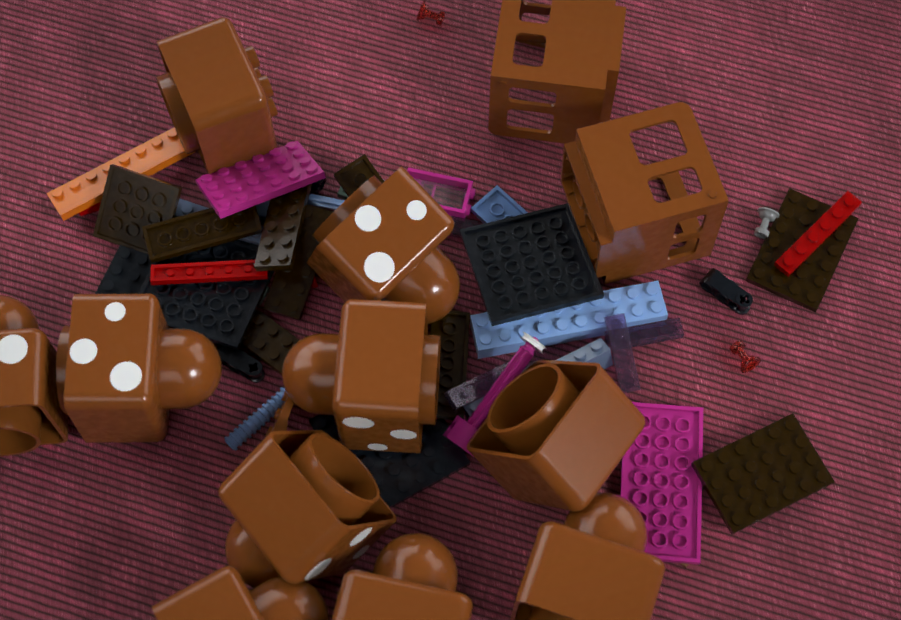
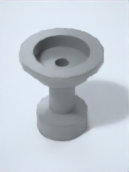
[754,207,780,239]

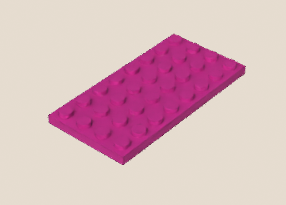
[620,402,703,565]

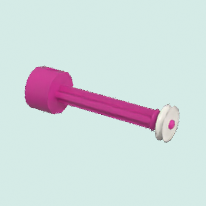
[443,332,547,457]

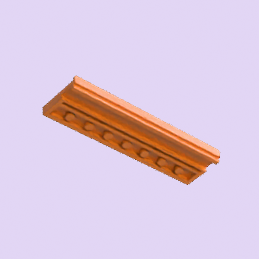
[46,127,195,221]

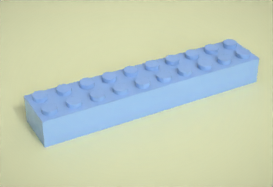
[470,281,668,359]

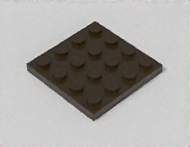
[93,164,182,254]

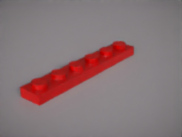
[774,191,862,277]
[150,260,268,285]

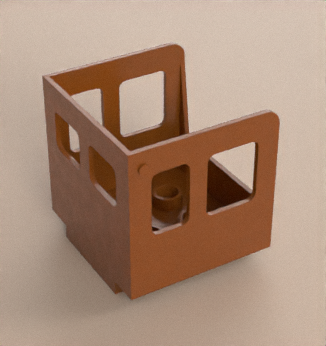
[488,0,626,144]
[560,102,729,284]

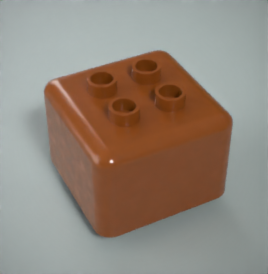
[156,17,278,174]
[467,360,645,512]

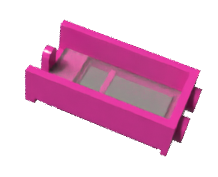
[407,167,476,222]

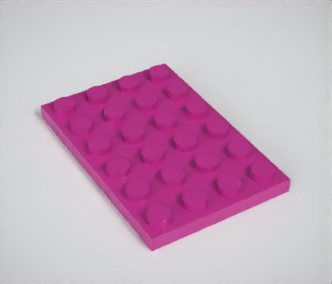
[195,141,326,219]

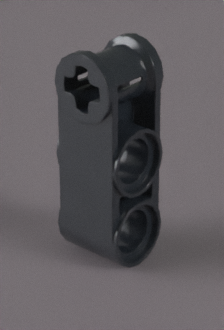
[699,268,753,315]
[216,345,265,383]

